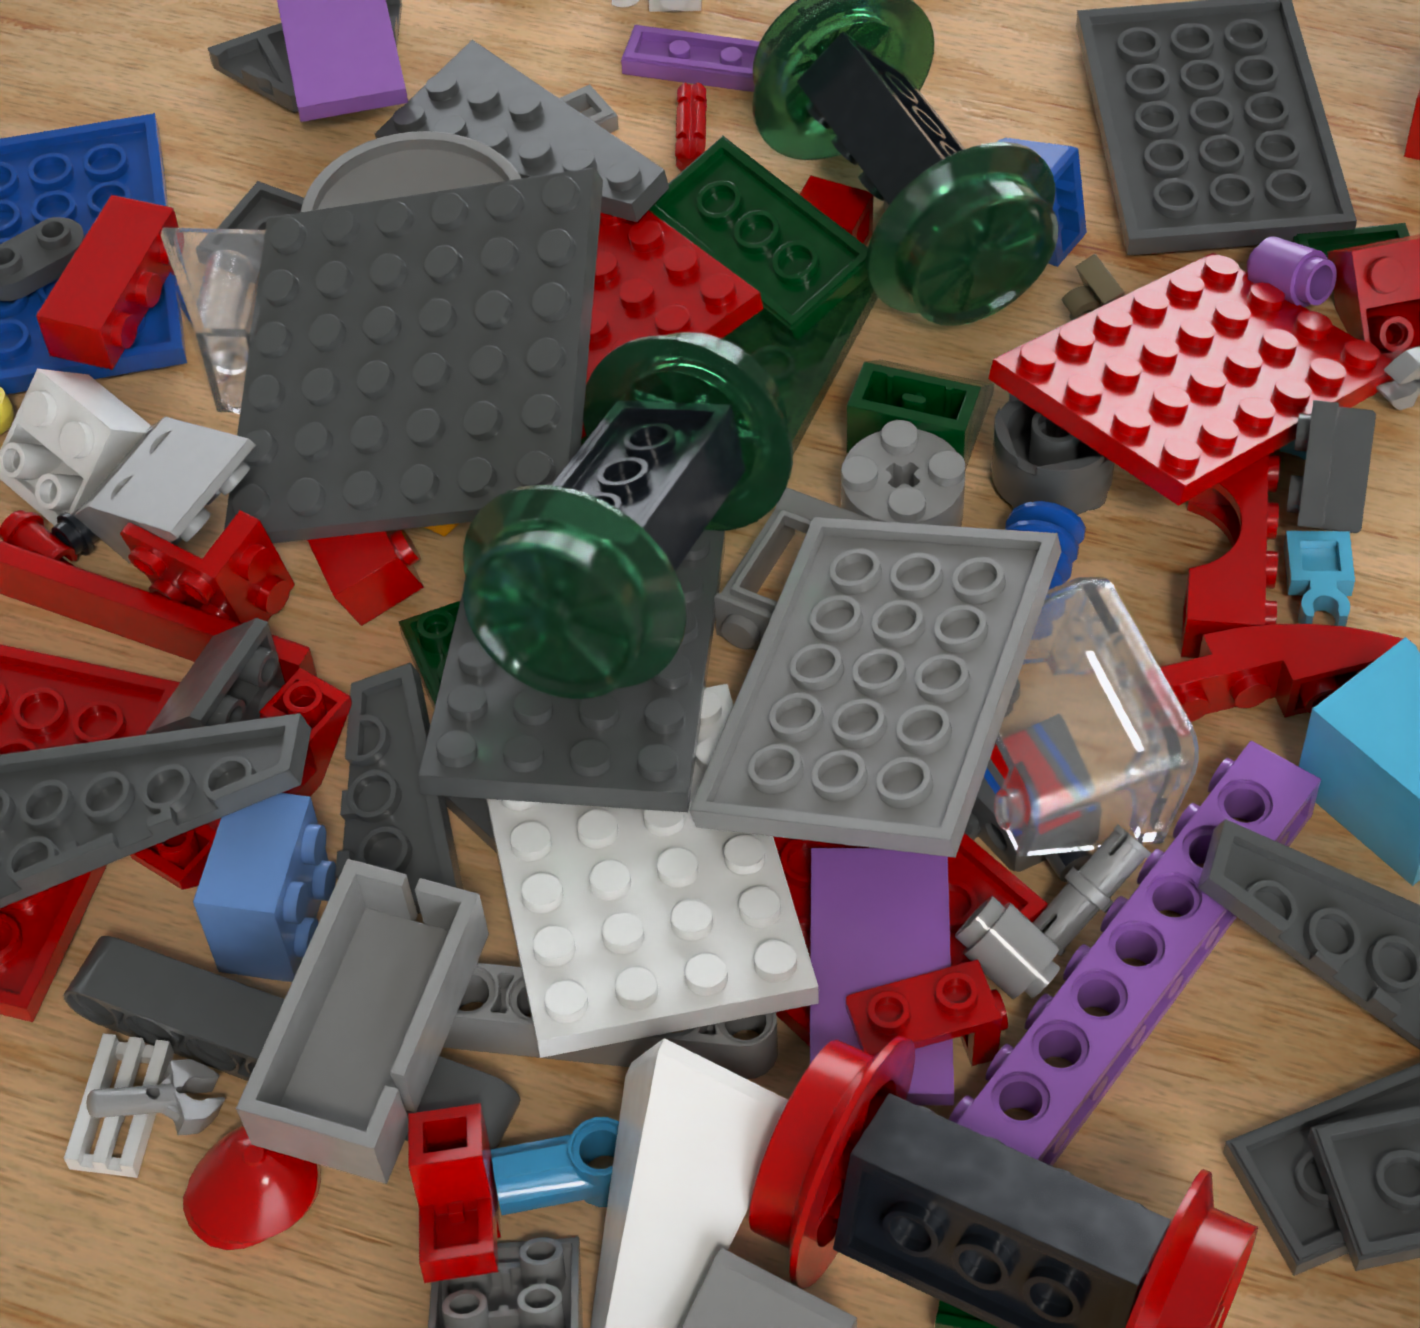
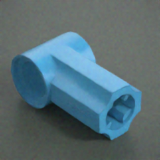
[491,1117,619,1215]

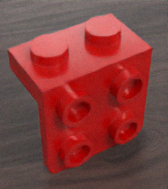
[120,510,295,624]

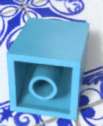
[1299,637,1420,886]

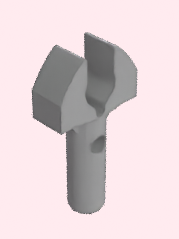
[1376,346,1420,410]
[86,1059,225,1135]

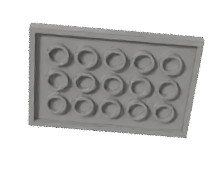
[689,517,1062,858]

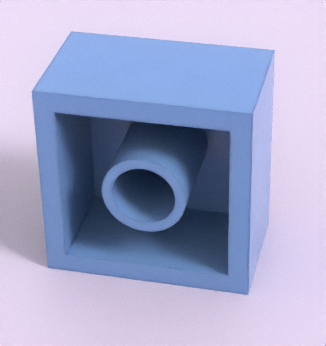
[193,793,336,982]

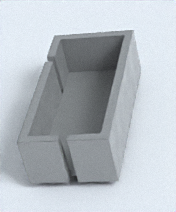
[236,859,489,1184]

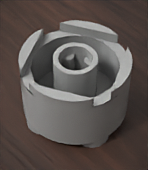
[841,420,965,527]

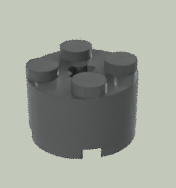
[991,394,1114,515]

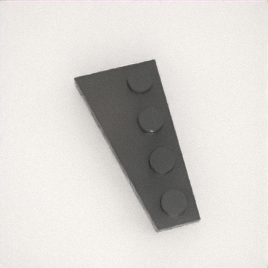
[335,663,464,914]
[1198,819,1420,1049]

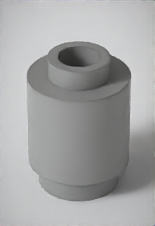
[955,896,1060,999]

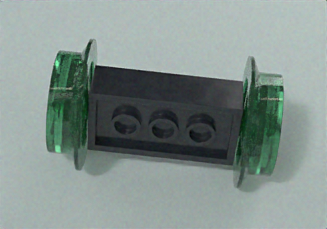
[752,0,1059,326]
[463,332,793,699]

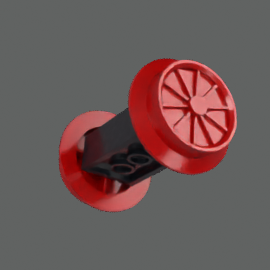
[749,1036,1258,1328]

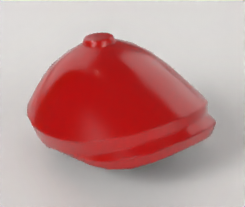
[183,1125,321,1250]

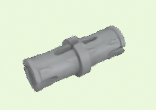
[1032,824,1152,956]

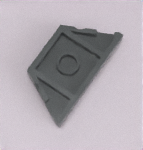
[208,0,402,112]

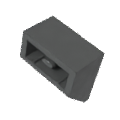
[146,618,285,734]

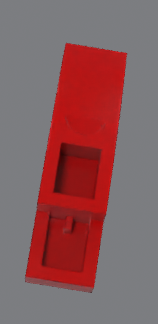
[1145,624,1411,727]

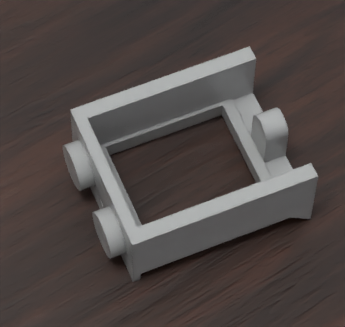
[714,486,873,651]

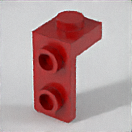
[846,959,1008,1066]

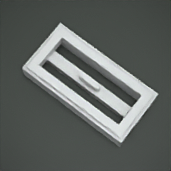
[64,1033,174,1178]

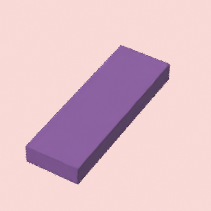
[621,25,789,95]

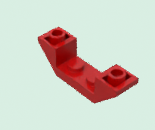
[130,667,352,890]

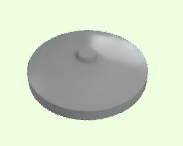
[301,131,521,212]

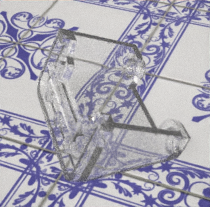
[994,576,1199,857]

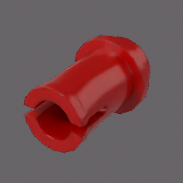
[0,510,78,566]

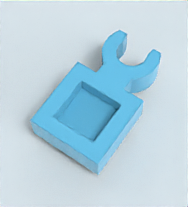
[1283,531,1355,627]

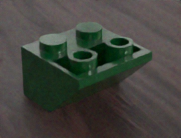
[847,359,994,471]

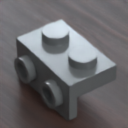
[1287,400,1376,533]

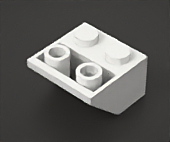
[0,368,151,526]

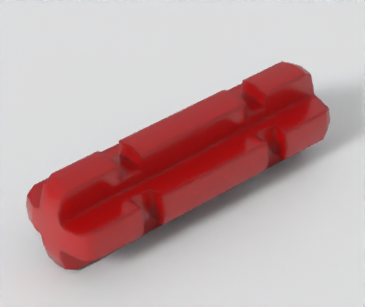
[675,82,707,171]

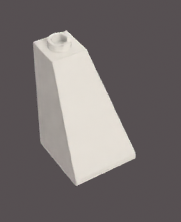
[590,1038,789,1328]

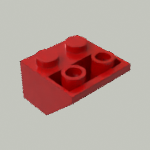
[1327,234,1420,361]

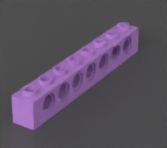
[948,741,1321,1166]

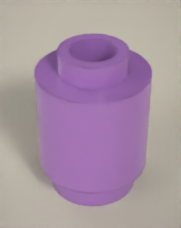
[1247,236,1337,307]

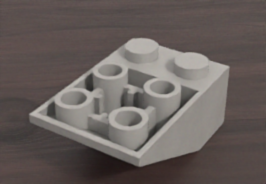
[74,417,256,564]
[428,1237,583,1328]

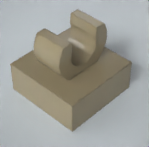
[1062,254,1125,320]

